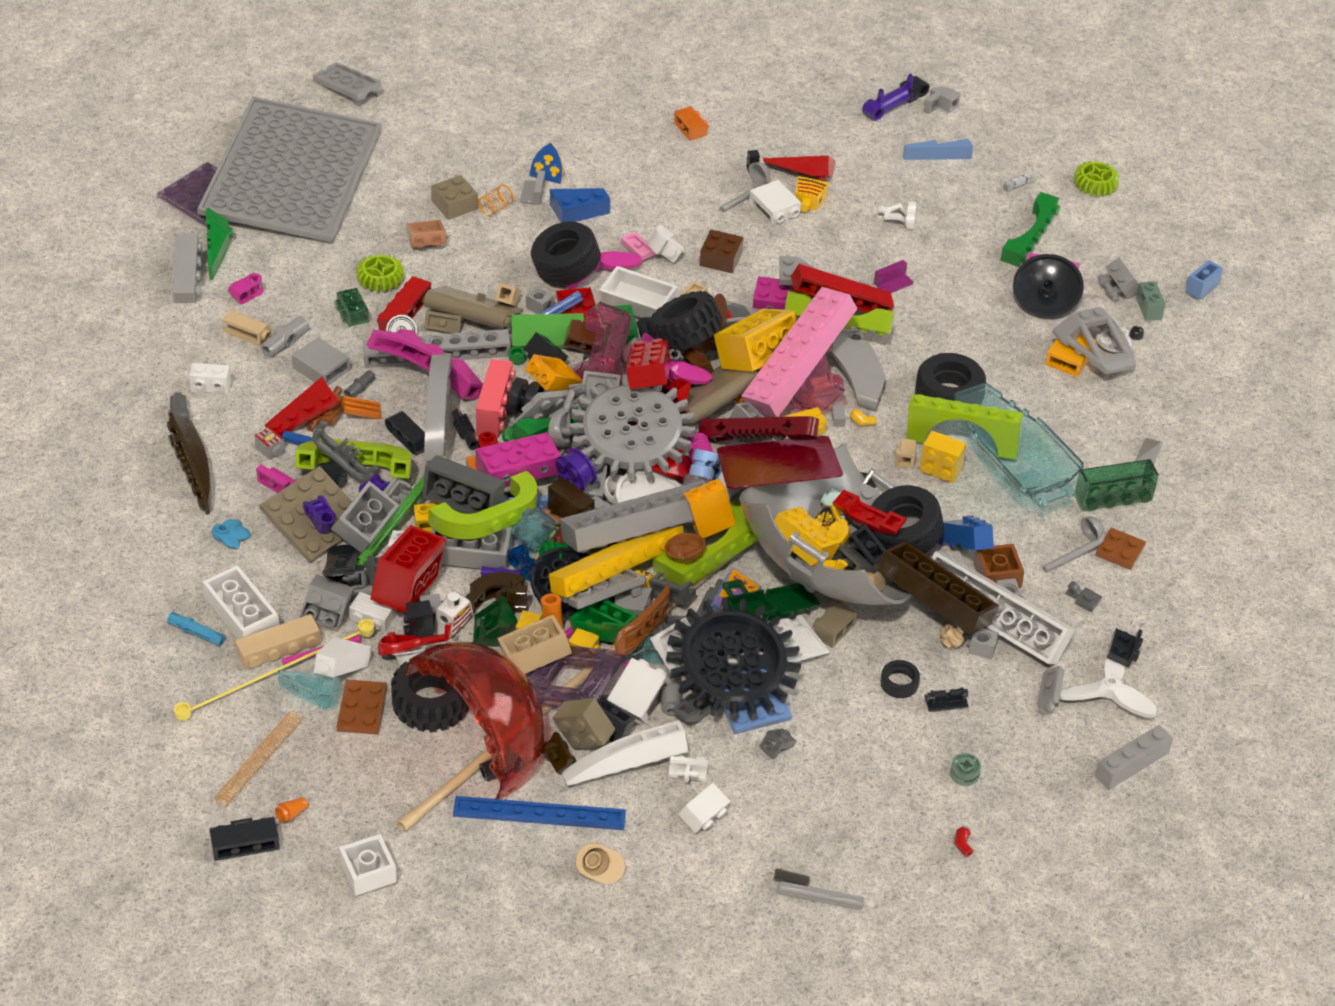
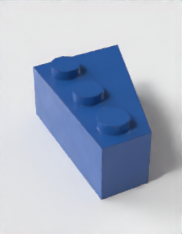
[550,188,610,222]

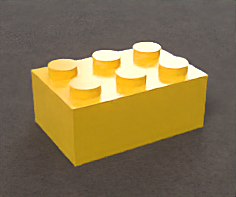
[774,507,842,567]

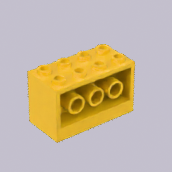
[714,308,796,372]

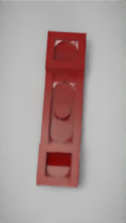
[832,489,907,534]

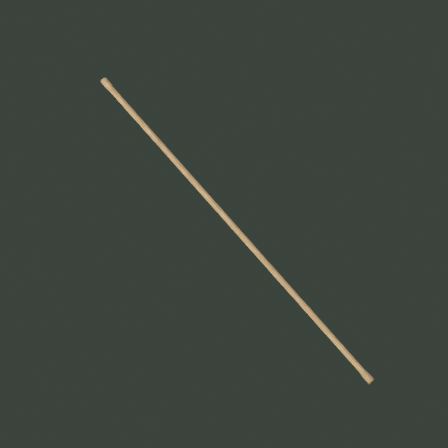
[397,556,735,832]

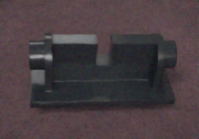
[924,687,969,711]

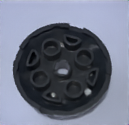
[530,547,590,617]

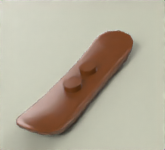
[614,584,670,656]

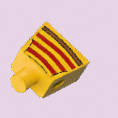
[795,176,829,212]

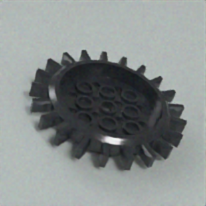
[665,597,801,720]

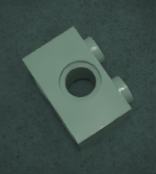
[1136,281,1166,321]

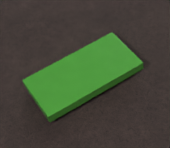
[511,313,584,349]

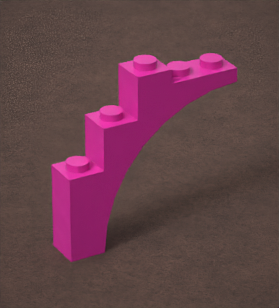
[366,329,483,400]

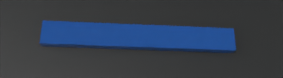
[453,796,626,830]

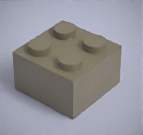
[431,175,478,220]
[552,698,615,749]

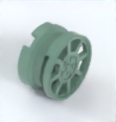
[950,753,981,786]

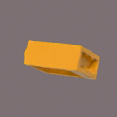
[525,354,583,392]

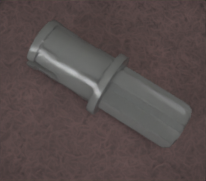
[343,370,375,398]

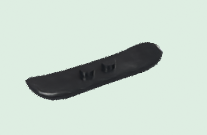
[322,544,359,576]

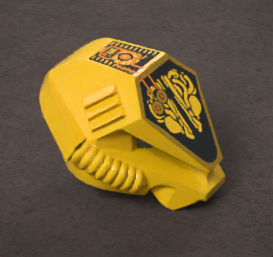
[814,505,850,545]

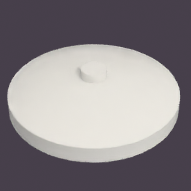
[614,469,683,525]

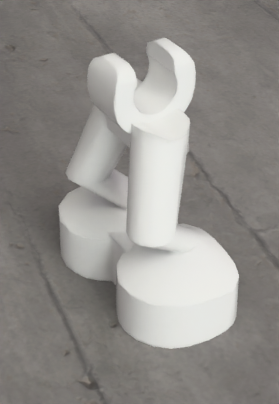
[877,201,916,230]

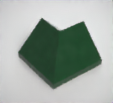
[473,596,518,647]

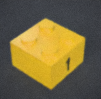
[919,431,967,483]

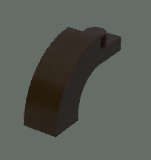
[465,572,526,614]

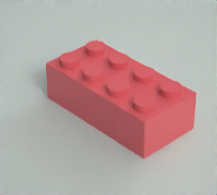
[476,359,516,438]

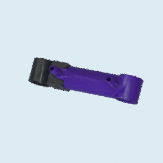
[862,74,930,121]

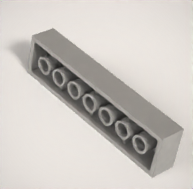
[560,480,707,553]

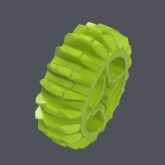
[1074,160,1119,198]
[356,254,404,293]

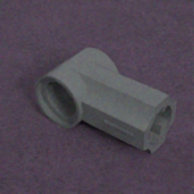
[169,392,189,419]

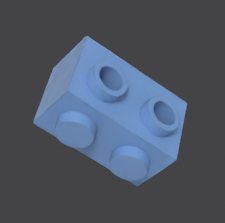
[1185,260,1223,300]

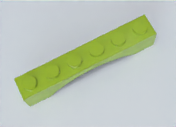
[785,291,895,336]

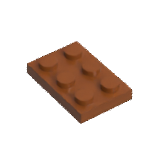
[336,679,387,735]

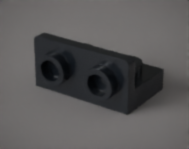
[1106,628,1144,668]

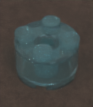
[511,508,558,553]

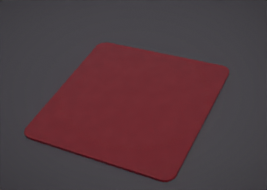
[717,436,843,489]

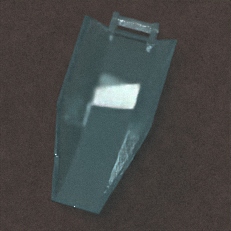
[954,383,1084,508]

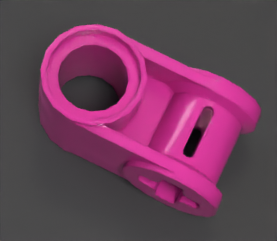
[228,273,264,304]

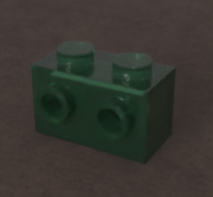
[334,288,369,328]

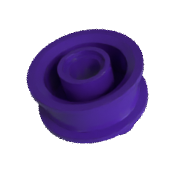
[555,448,597,491]

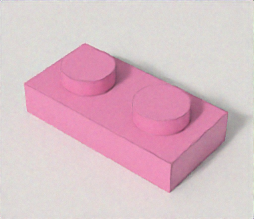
[621,232,655,261]

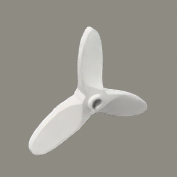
[1059,658,1156,718]

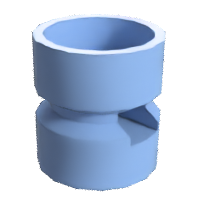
[689,449,718,481]

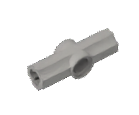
[260,316,309,357]

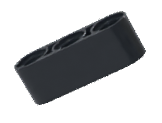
[385,411,425,455]

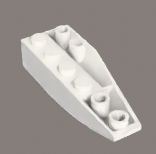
[562,720,688,786]

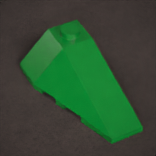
[206,208,233,280]

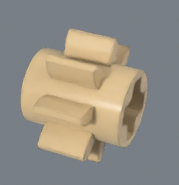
[940,624,964,649]

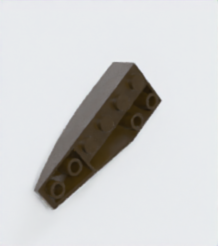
[166,412,211,515]

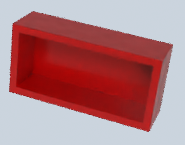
[626,338,671,389]

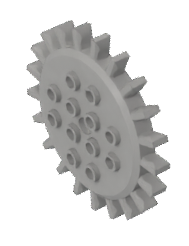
[570,374,695,480]

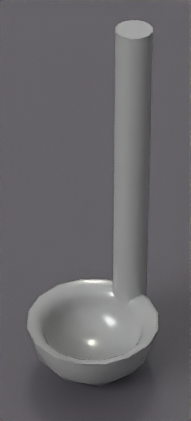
[720,162,770,212]
[1042,516,1105,573]

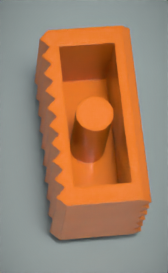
[674,106,709,141]

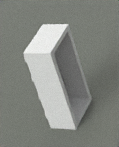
[599,266,680,318]

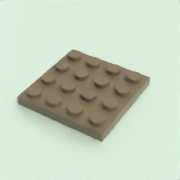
[260,466,352,563]

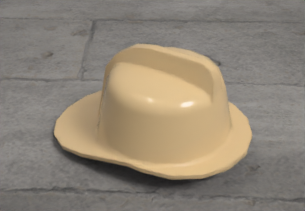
[575,843,625,884]

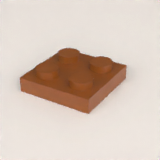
[1095,527,1146,570]

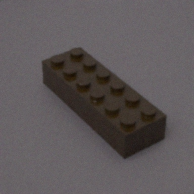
[877,541,999,635]

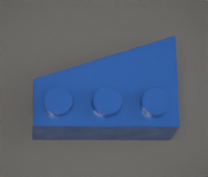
[939,515,994,550]

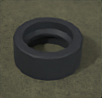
[880,660,920,698]

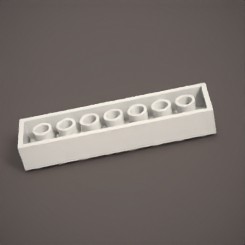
[932,551,1075,664]

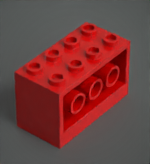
[370,525,446,612]

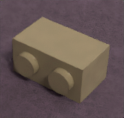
[813,601,857,648]

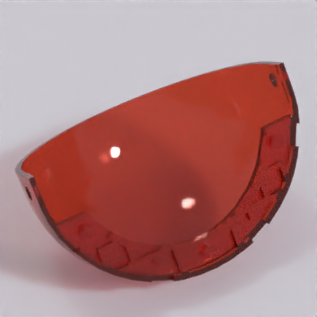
[404,641,545,799]

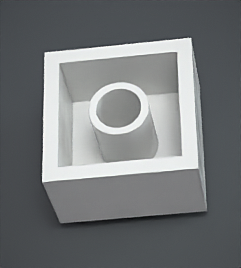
[339,834,397,896]

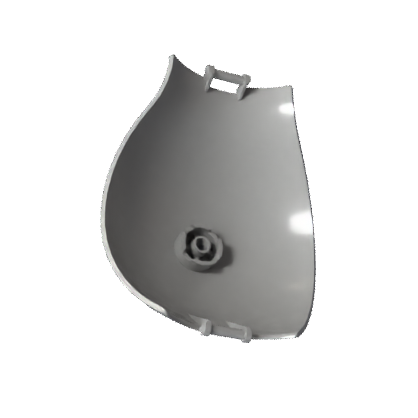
[739,443,926,606]

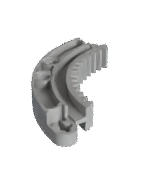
[424,353,452,465]

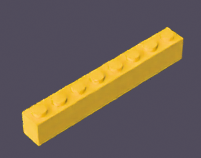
[549,524,684,598]

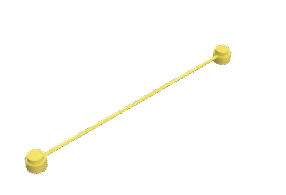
[174,619,375,721]

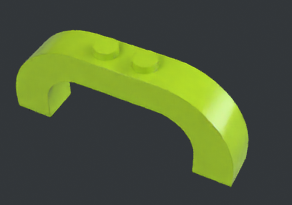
[295,439,412,479]
[428,471,537,539]

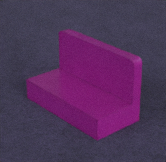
[874,260,913,293]

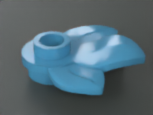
[212,519,251,549]

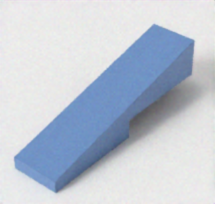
[903,139,973,160]

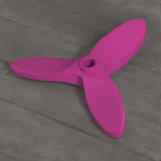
[566,251,642,289]
[641,333,712,384]

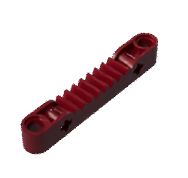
[698,416,819,442]

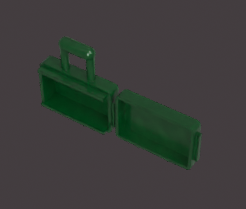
[722,579,820,622]

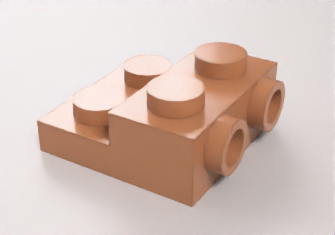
[406,220,446,248]

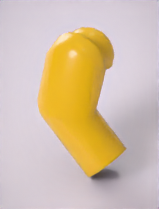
[850,409,876,426]

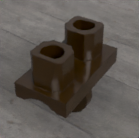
[495,578,528,615]
[541,732,577,774]

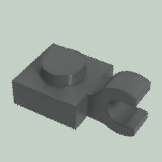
[1065,581,1102,613]

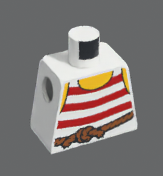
[434,592,474,641]

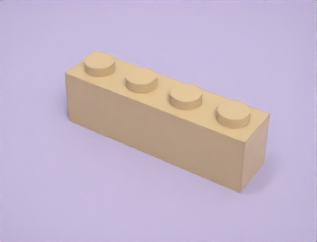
[235,614,321,670]

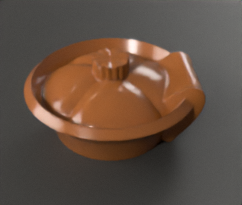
[664,533,705,565]

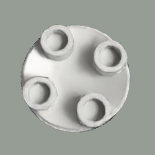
[1096,329,1132,352]

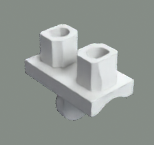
[668,755,708,783]

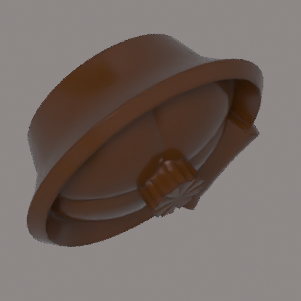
[682,347,714,373]

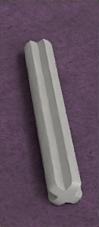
[778,881,864,910]

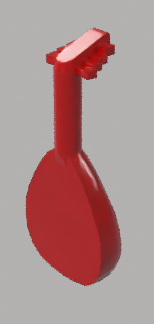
[378,623,452,655]

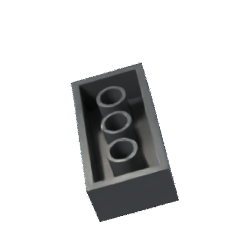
[422,455,505,514]

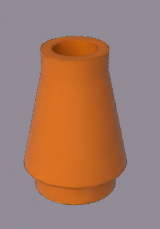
[275,797,308,823]

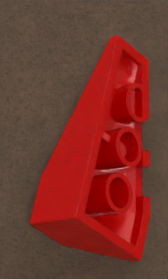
[763,155,835,181]

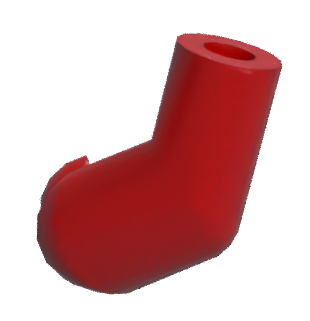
[954,827,974,857]

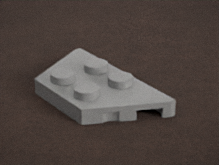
[510,390,571,426]

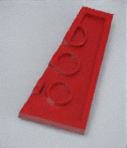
[265,377,340,437]

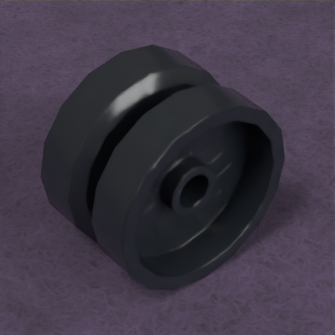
[506,377,544,418]

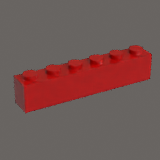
[790,264,894,313]

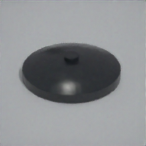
[1013,254,1084,320]

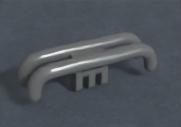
[312,420,380,483]

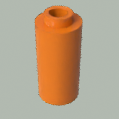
[541,594,563,629]

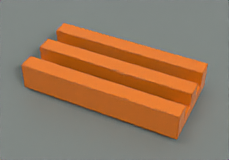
[342,396,381,419]

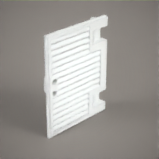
[758,615,830,662]

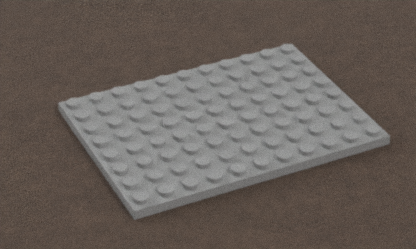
[197,96,381,243]

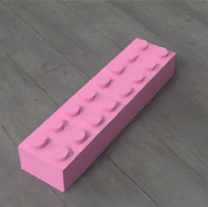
[741,287,857,417]

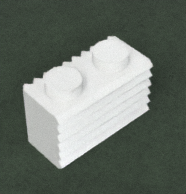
[349,592,397,632]

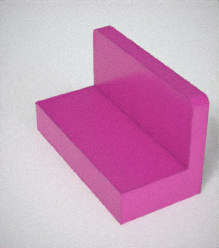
[256,464,296,493]

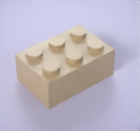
[497,615,572,677]

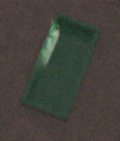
[1074,459,1159,511]

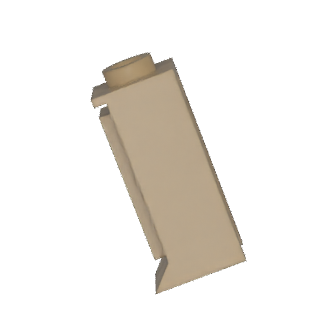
[222,307,271,346]

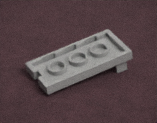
[313,62,382,107]
[559,569,645,609]

